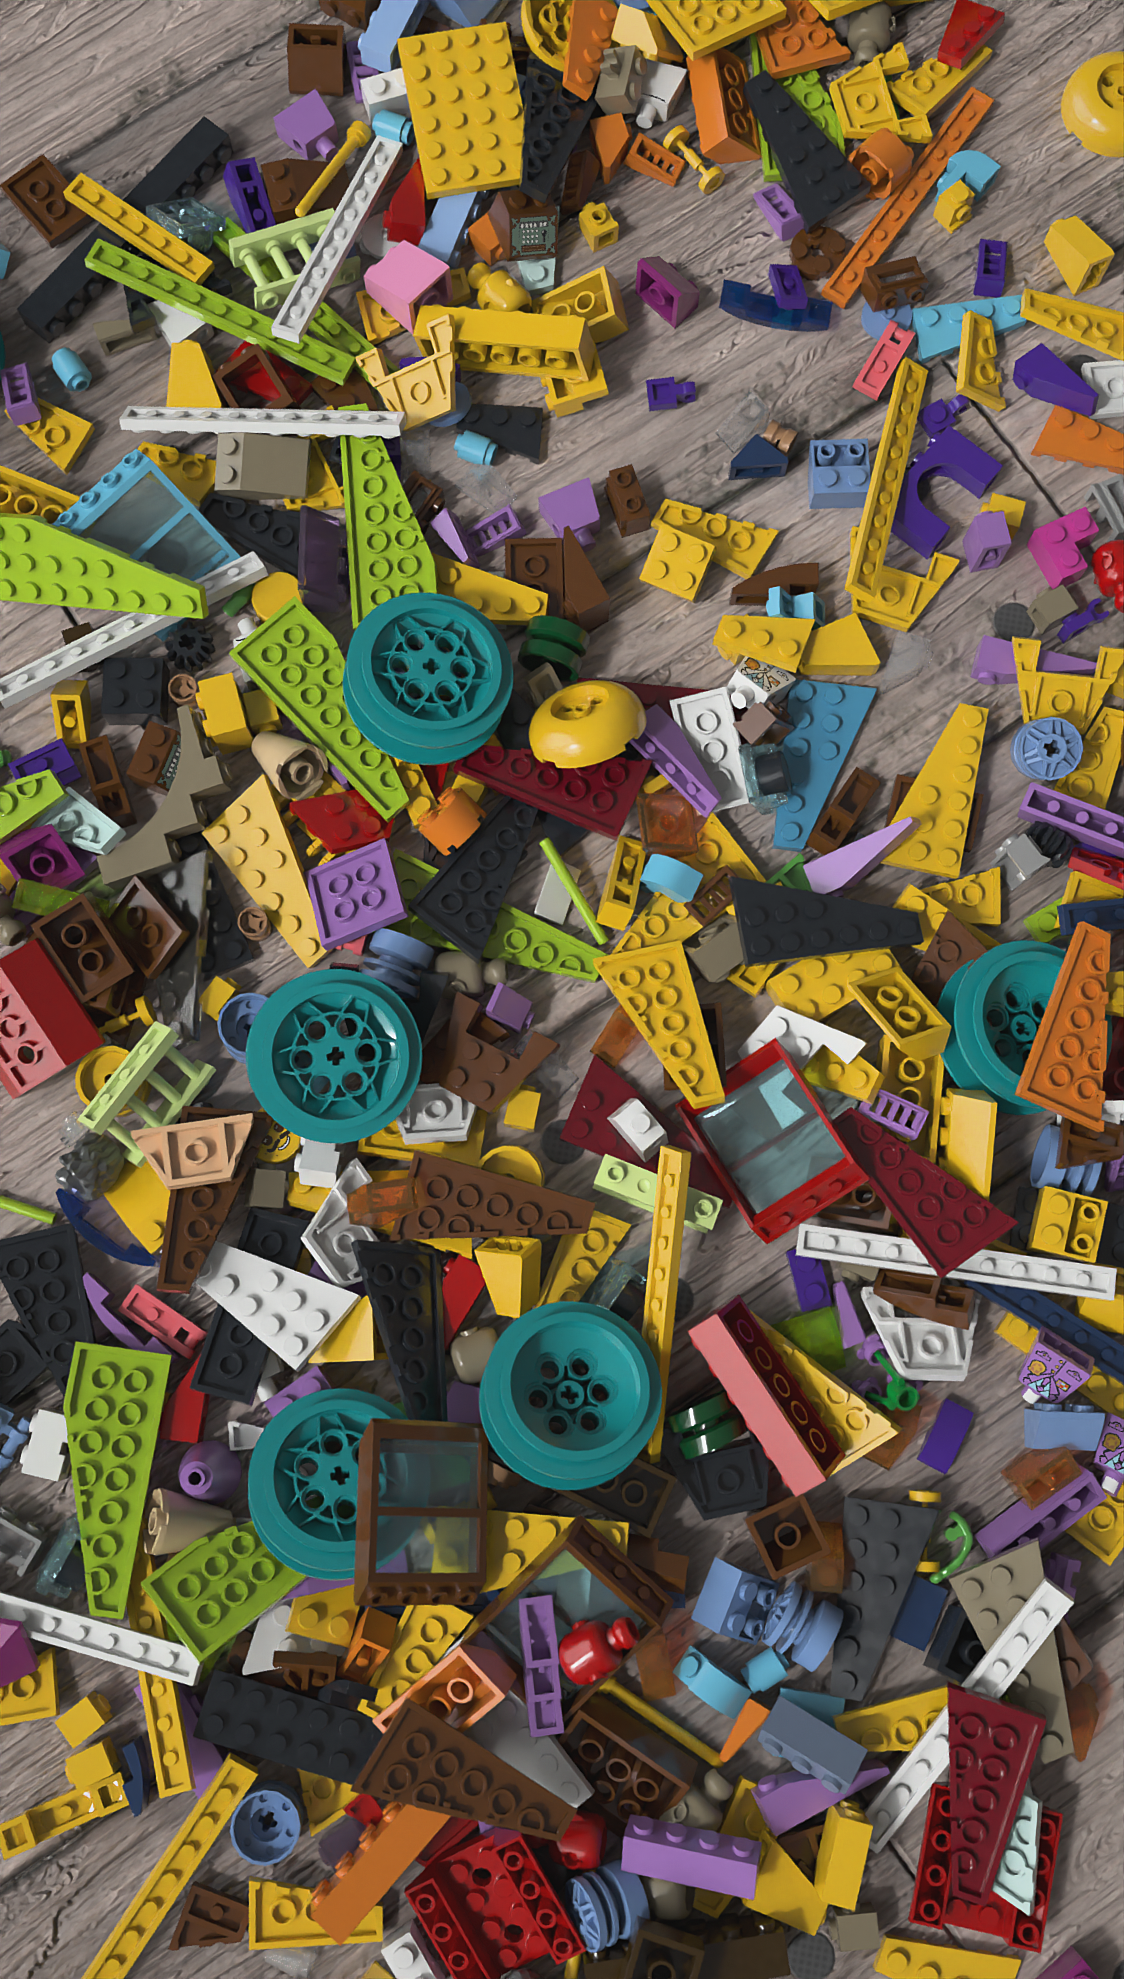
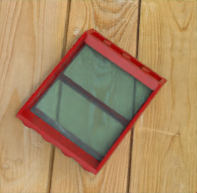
[675,1038,870,1244]

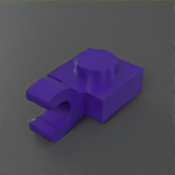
[646,377,696,411]
[917,394,970,439]
[1057,598,1110,644]

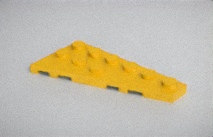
[427,1505,630,1606]

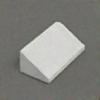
[534,862,581,926]

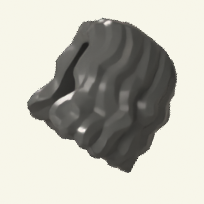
[55,1132,124,1202]

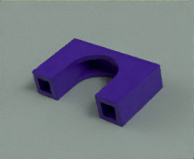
[891,425,1003,560]

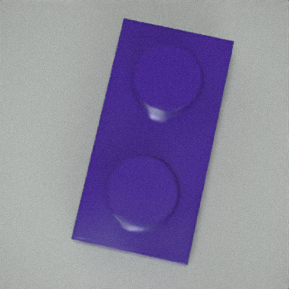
[768,264,808,310]
[785,1249,832,1312]

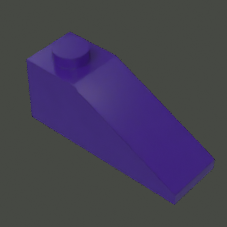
[223,157,276,234]
[1012,343,1099,416]

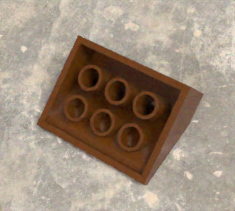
[556,1692,698,1839]

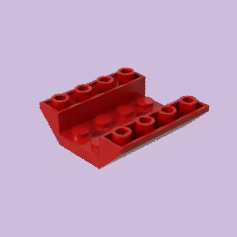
[0,938,106,1099]
[908,1782,1063,1953]
[404,1827,587,1979]

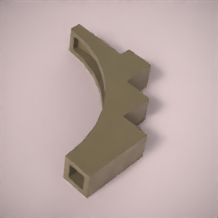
[97,704,233,890]

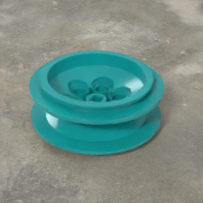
[343,593,513,765]
[937,940,1112,1115]
[246,969,422,1143]
[479,1301,662,1490]
[248,1388,430,1580]

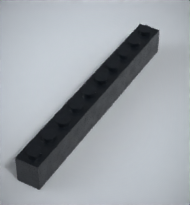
[17,116,234,344]

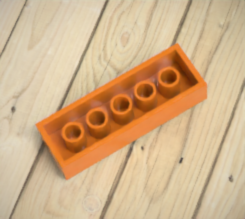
[310,1801,451,1946]

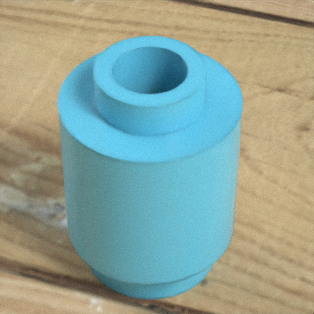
[372,109,414,146]
[52,347,92,392]
[454,430,498,467]
[740,1647,790,1694]

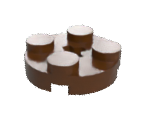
[789,225,846,281]

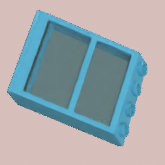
[52,449,241,642]

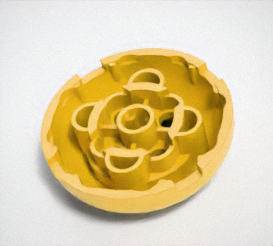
[521,0,621,76]
[1061,51,1124,157]
[529,680,647,768]

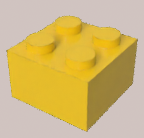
[639,524,717,603]
[195,672,254,755]

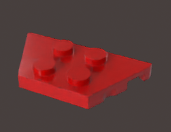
[289,790,394,855]

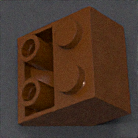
[287,23,347,96]

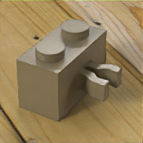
[595,45,647,116]

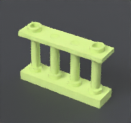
[229,208,361,311]
[77,1021,216,1168]
[592,1154,723,1234]

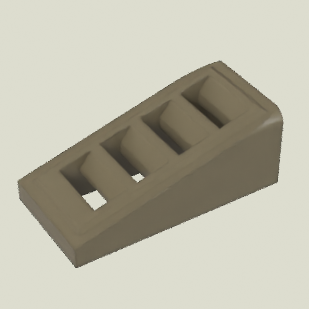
[93,320,158,356]

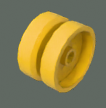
[75,1046,152,1117]
[477,1145,545,1187]

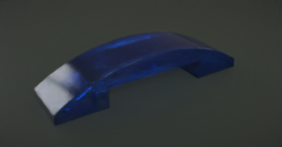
[719,279,833,332]
[56,1188,160,1268]

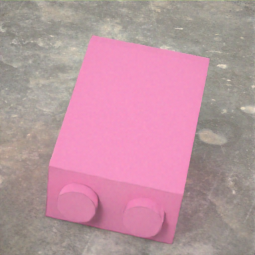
[363,240,453,335]

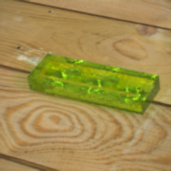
[12,878,111,916]

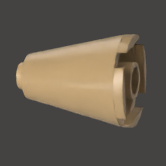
[251,731,328,800]
[143,1488,237,1555]

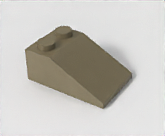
[214,432,312,500]

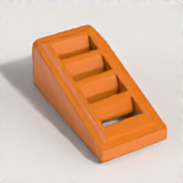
[623,132,686,187]
[719,1696,772,1762]

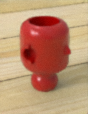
[1091,539,1124,613]
[558,1617,640,1685]
[525,1810,607,1870]

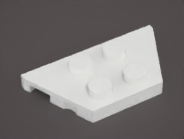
[242,1595,355,1675]

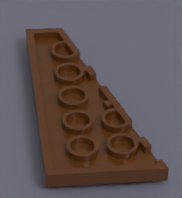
[389,1150,596,1241]
[350,1696,577,1842]

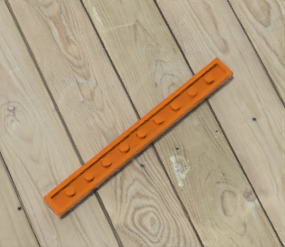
[821,86,994,309]

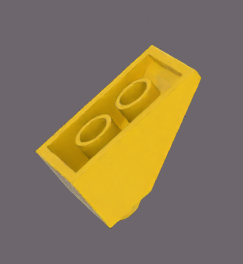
[532,266,629,343]
[103,1160,170,1256]

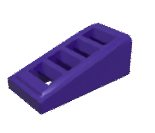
[973,239,1008,298]

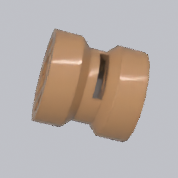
[762,420,798,457]
[168,674,200,710]
[237,907,272,942]

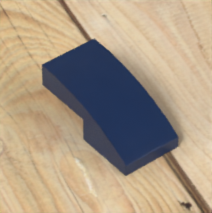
[122,1736,150,1817]

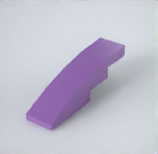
[518,1595,564,1738]

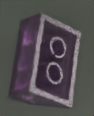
[298,505,347,612]

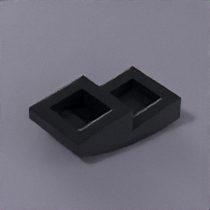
[316,1680,378,1711]

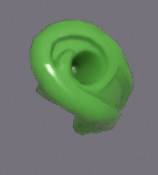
[929,1511,973,1584]

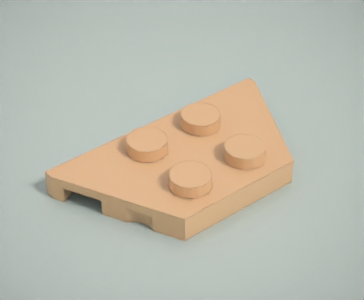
[131,1113,254,1190]

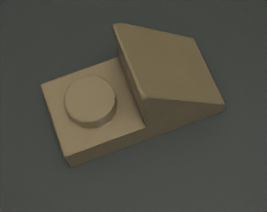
[523,662,563,709]

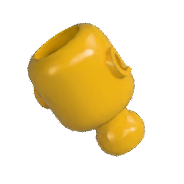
[467,263,532,313]

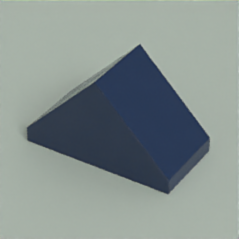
[728,434,788,480]

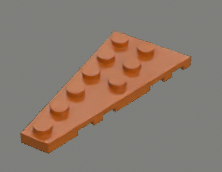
[754,0,851,80]
[1014,921,1111,1132]

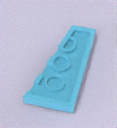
[912,295,1027,365]

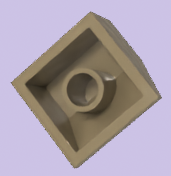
[682,914,744,983]

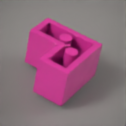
[1026,506,1100,589]

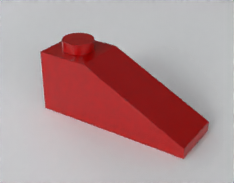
[382,158,425,246]
[442,1254,486,1352]
[159,1354,210,1443]

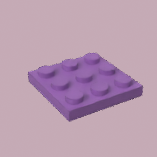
[305,838,409,951]

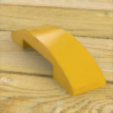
[0,1771,129,1860]

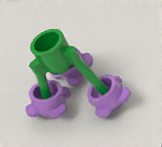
[851,1334,923,1411]

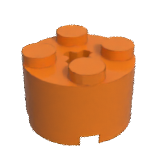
[848,127,914,200]
[417,787,487,856]

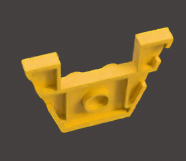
[829,42,933,143]
[355,314,456,431]
[282,405,345,513]
[850,526,959,632]
[1012,636,1124,735]

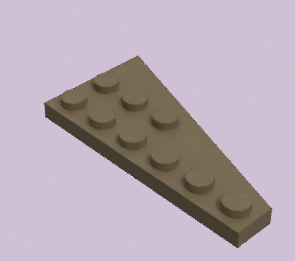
[949,1537,1075,1764]

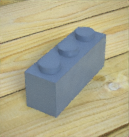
[757,1695,868,1795]

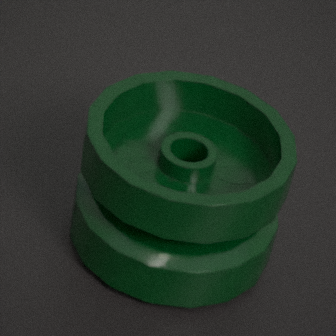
[518,615,590,682]
[667,1389,749,1459]

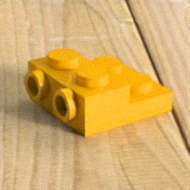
[540,341,609,418]

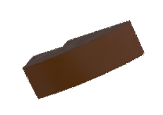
[729,563,819,606]
[79,734,138,828]
[806,767,881,856]
[873,1268,975,1330]
[627,1534,689,1595]

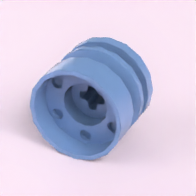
[1010,717,1083,780]
[359,928,435,1000]
[217,992,268,1064]
[1030,1124,1102,1197]
[762,1581,843,1672]
[230,1780,304,1866]
[565,1859,649,1953]

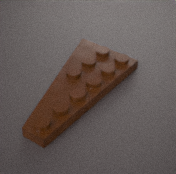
[156,1106,274,1294]

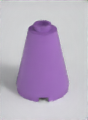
[178,1440,242,1505]

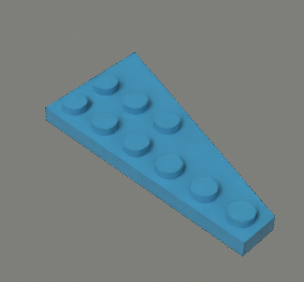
[772,679,877,852]

